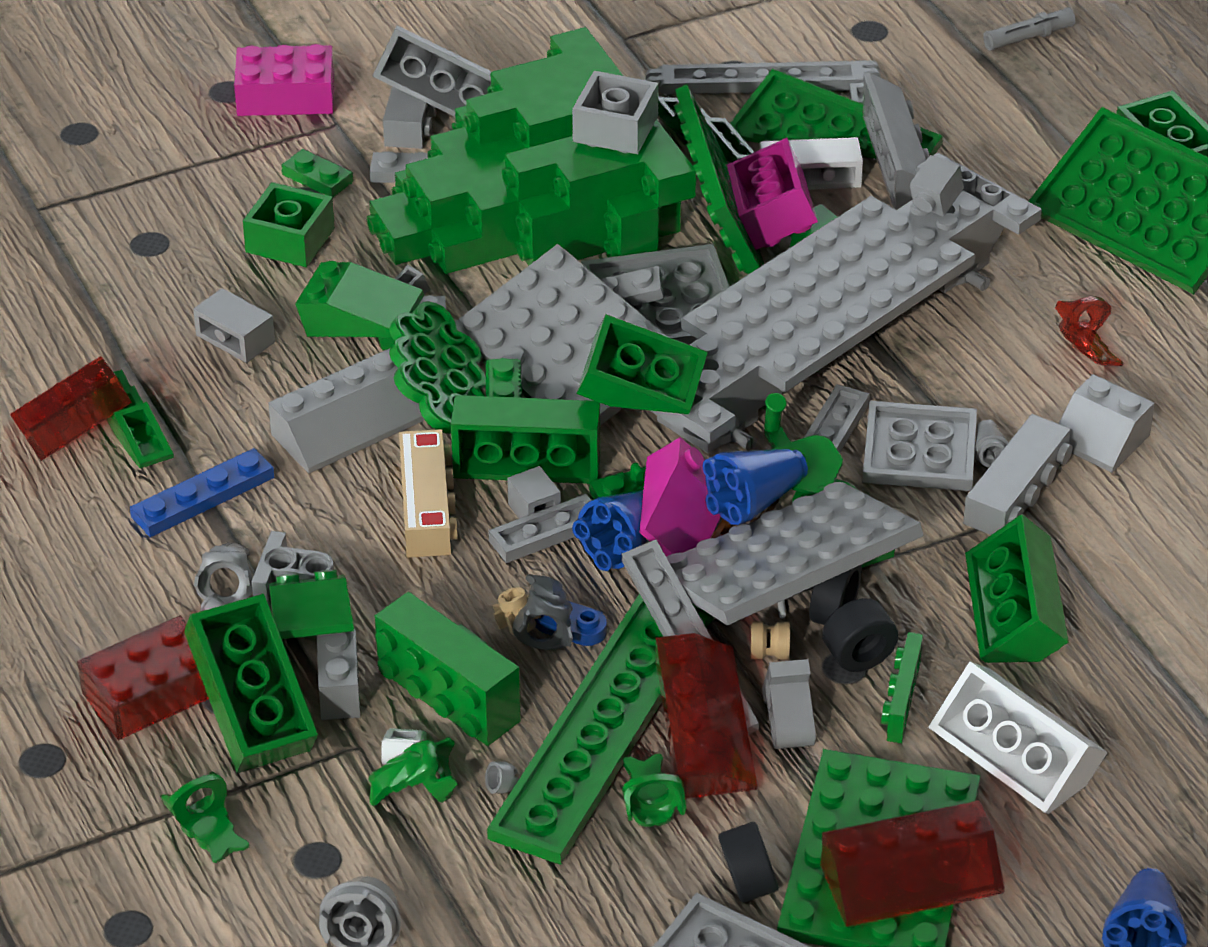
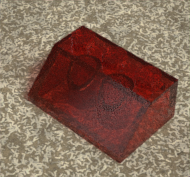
[10,356,132,461]

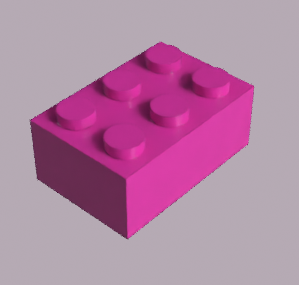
[234,44,334,116]

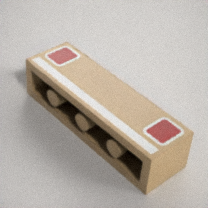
[399,429,458,558]

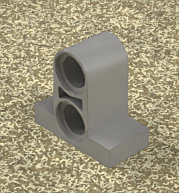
[251,531,334,608]
[762,659,816,749]

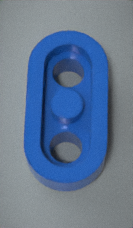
[535,601,607,646]

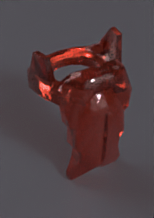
[1055,296,1124,366]

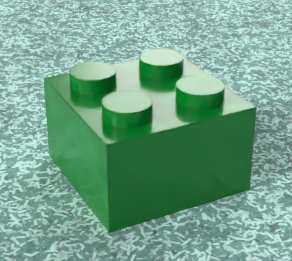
[243,182,335,268]

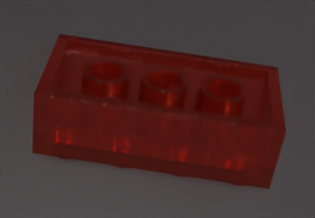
[655,633,758,799]
[821,800,1005,927]

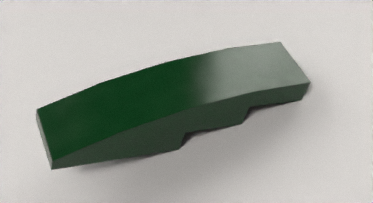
[658,97,754,162]

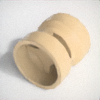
[750,621,790,660]

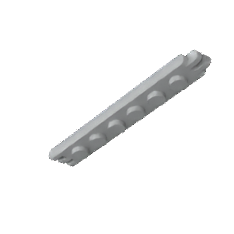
[645,61,880,94]

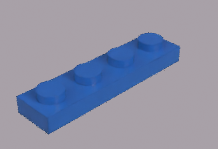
[130,448,275,538]

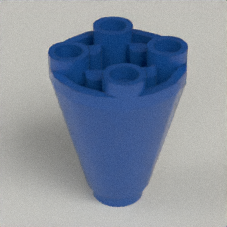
[702,449,808,525]
[572,490,649,571]
[1102,868,1188,947]

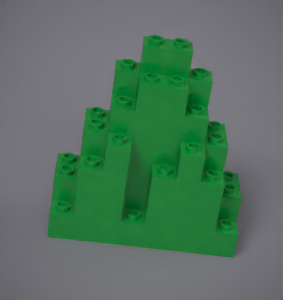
[366,27,696,274]

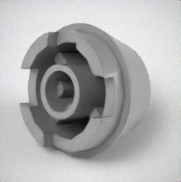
[319,876,401,947]

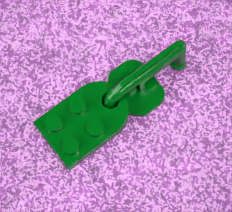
[764,393,895,568]

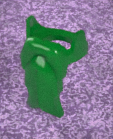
[368,737,458,806]
[622,754,686,827]
[160,771,250,863]

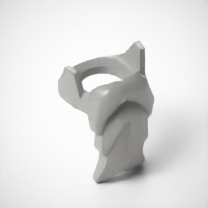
[194,542,252,604]

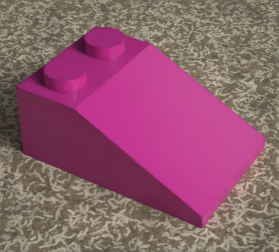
[639,437,721,557]

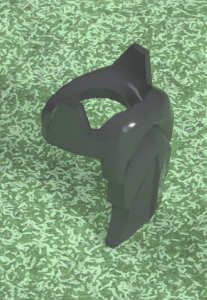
[512,574,573,650]

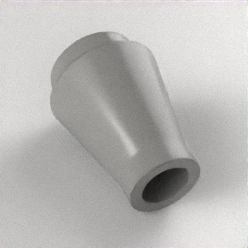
[974,420,1008,467]

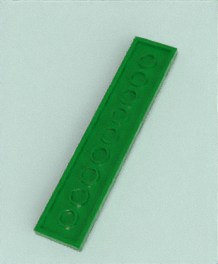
[487,593,714,865]

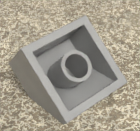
[1059,374,1154,473]

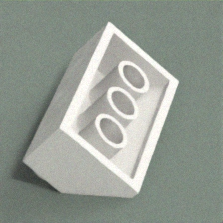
[928,662,1108,814]

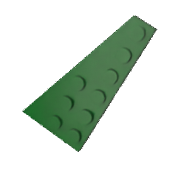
[730,69,943,159]

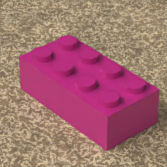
[727,138,818,250]

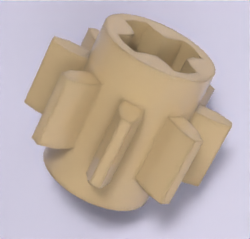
[493,587,541,635]

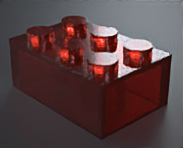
[77,615,209,740]

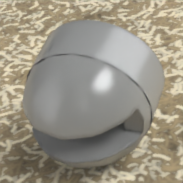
[485,761,519,794]

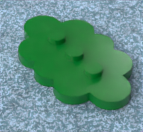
[389,301,486,434]

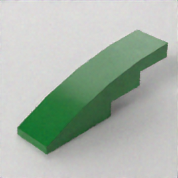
[89,369,174,469]

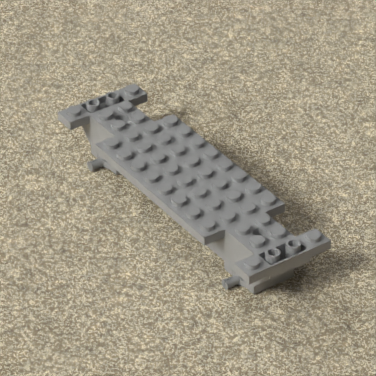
[651,153,1042,453]

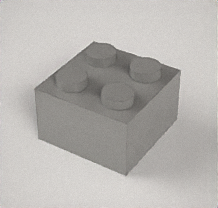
[572,71,658,154]

